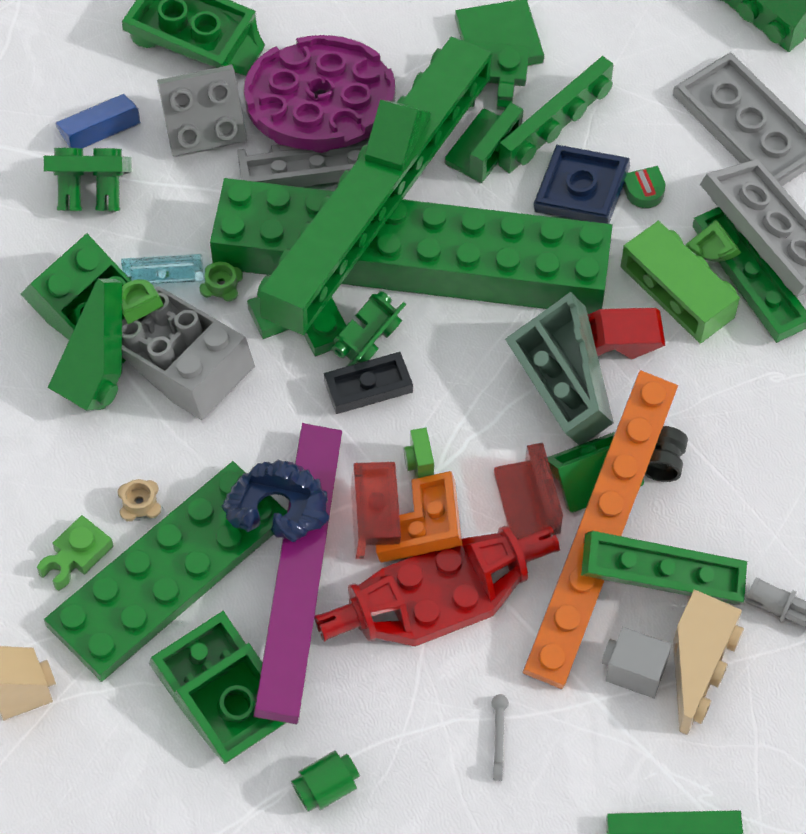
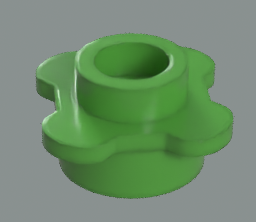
[199,262,243,301]

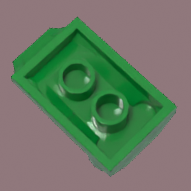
[122,0,265,76]

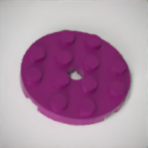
[244,35,396,153]

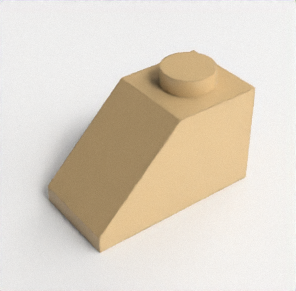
[0,646,56,721]

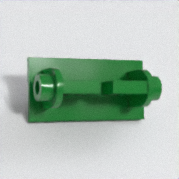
[332,291,406,367]

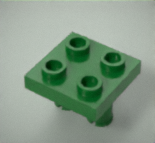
[44,148,132,211]

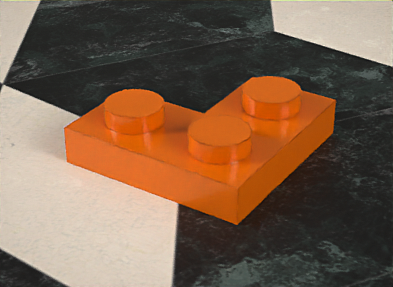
[374,471,462,563]

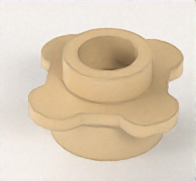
[118,479,161,521]

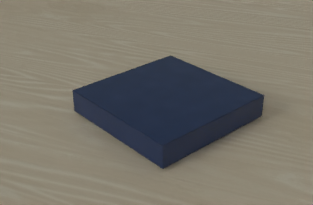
[534,144,630,224]

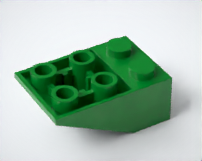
[21,233,131,364]

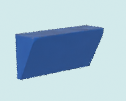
[56,94,140,149]

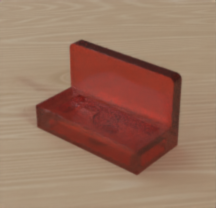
[494,443,563,539]
[351,462,401,559]

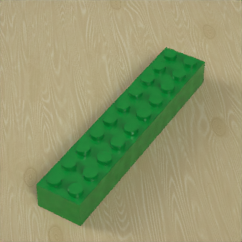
[210,178,613,314]

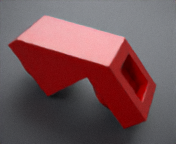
[588,308,666,359]

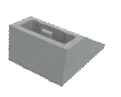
[122,286,255,420]

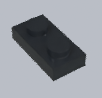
[324,352,413,414]

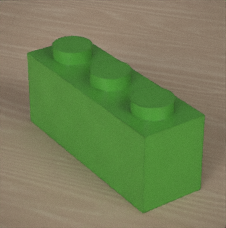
[620,220,740,344]

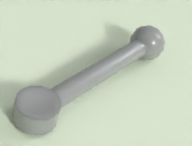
[491,694,509,781]

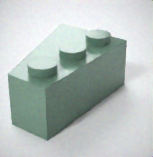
[505,292,614,445]

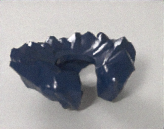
[221,459,329,542]

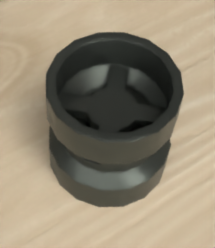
[645,426,688,482]

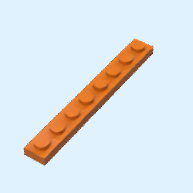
[522,370,678,689]

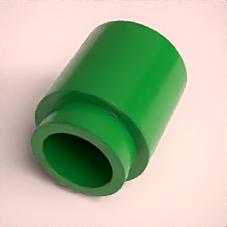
[291,750,360,812]

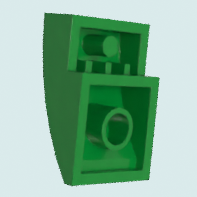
[149,611,286,765]

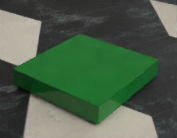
[455,0,544,66]

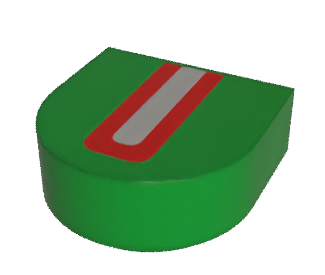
[623,166,665,208]

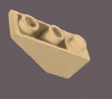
[673,589,744,735]

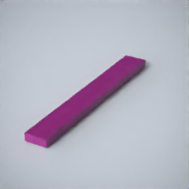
[253,423,342,724]

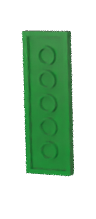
[44,461,287,682]

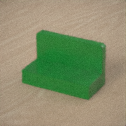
[445,102,523,183]
[544,432,644,512]

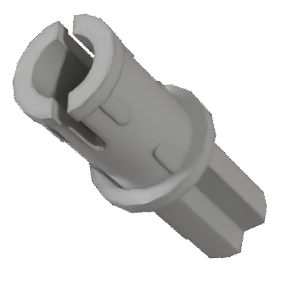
[745,577,806,627]

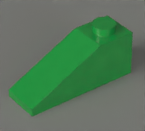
[47,279,122,411]

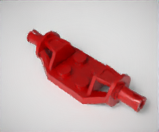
[314,526,560,647]

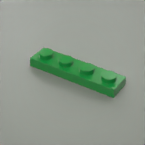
[498,56,614,174]
[692,206,806,343]
[581,531,747,605]

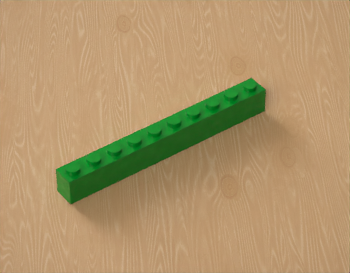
[257,36,492,336]

